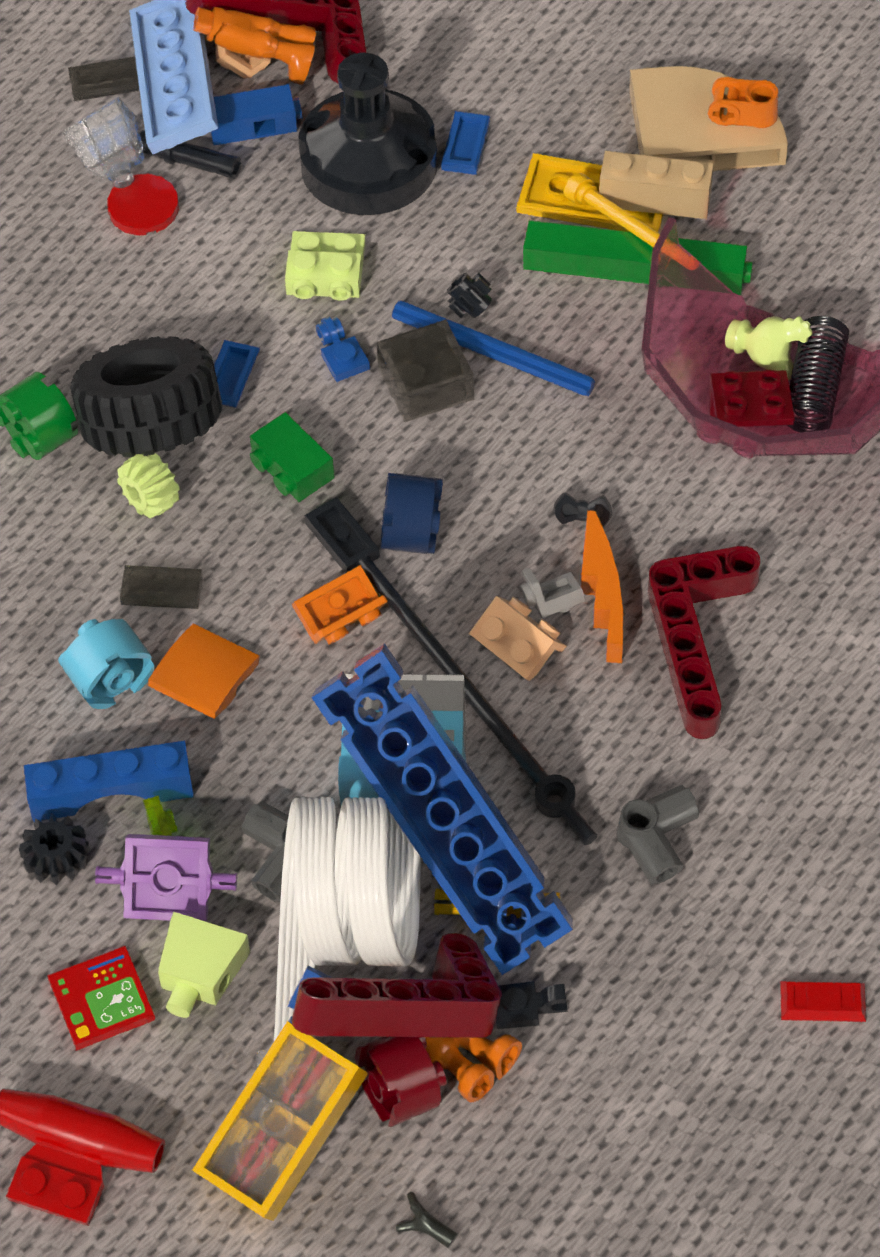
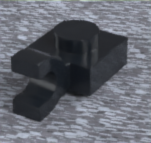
[496,981,568,1029]

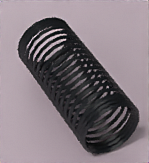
[787,315,849,435]

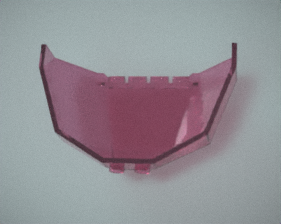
[641,217,880,459]

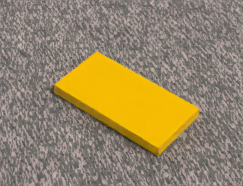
[516,153,664,233]

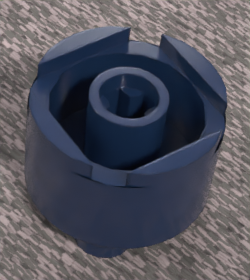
[380,473,443,554]

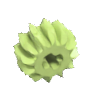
[117,453,180,519]

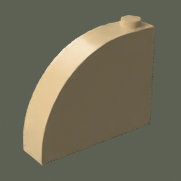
[630,66,788,171]

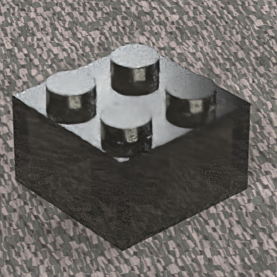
[376,320,474,422]

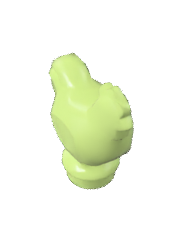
[725,316,813,381]

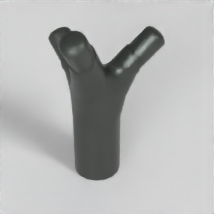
[396,1192,458,1248]

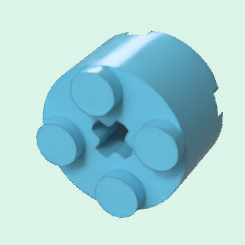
[58,619,154,709]

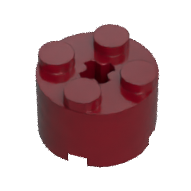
[355,1037,447,1127]

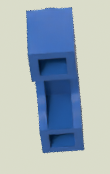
[24,740,194,822]

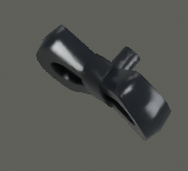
[553,492,612,527]

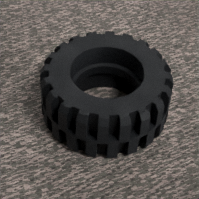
[70,336,222,457]

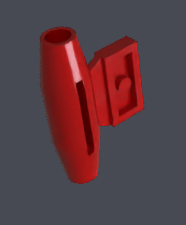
[0,1088,165,1226]

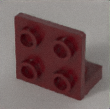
[709,370,795,428]

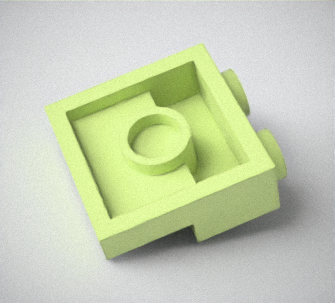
[285,231,365,301]

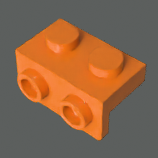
[291,565,388,645]

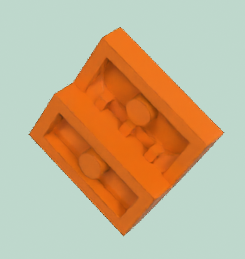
[148,623,260,719]

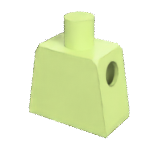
[158,912,250,1018]

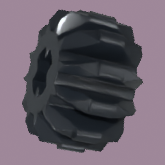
[19,814,90,886]

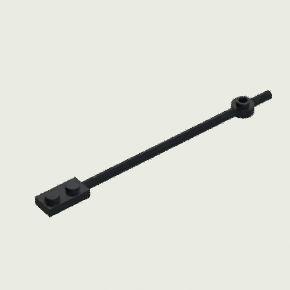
[304,497,598,845]

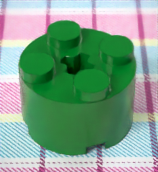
[0,372,78,460]

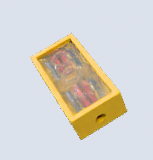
[192,1021,368,1221]

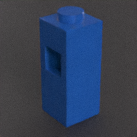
[211,84,302,146]

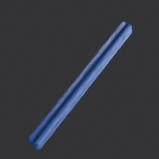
[392,301,595,396]

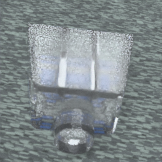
[62,97,145,188]

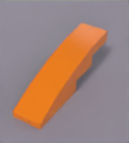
[581,511,623,663]

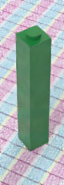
[523,220,753,295]

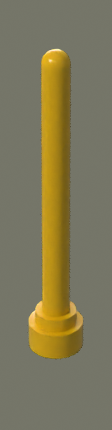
[564,173,697,271]

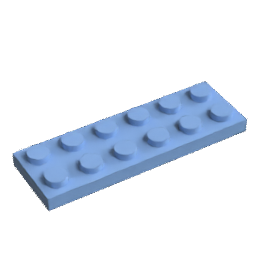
[129,0,218,154]

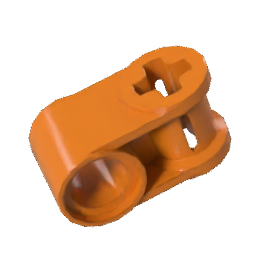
[708,77,778,128]

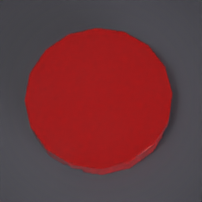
[107,174,179,236]

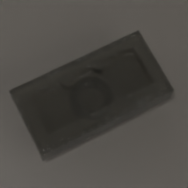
[68,56,140,102]
[120,565,203,609]

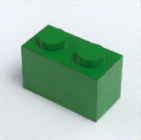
[250,412,335,502]

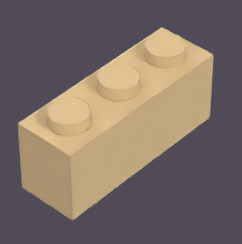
[599,151,714,219]

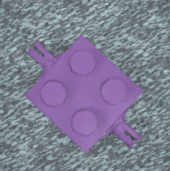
[95,834,238,922]

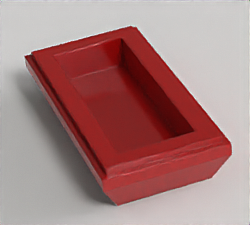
[780,981,866,1022]

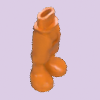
[193,7,316,85]
[399,978,522,1103]

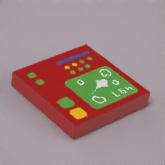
[47,946,155,1051]

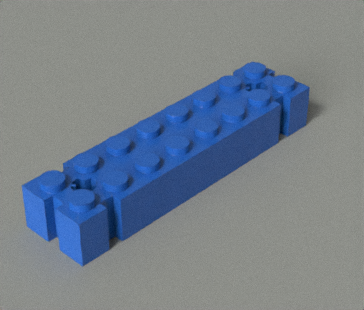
[311,643,573,975]

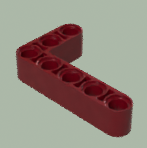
[185,0,366,84]
[648,546,761,739]
[292,933,502,1038]

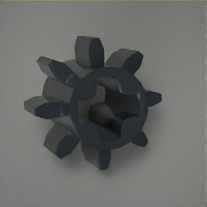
[447,272,492,318]

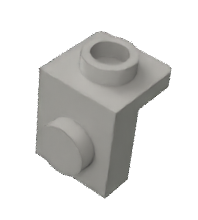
[520,568,586,618]

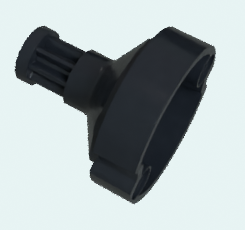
[298,52,438,215]

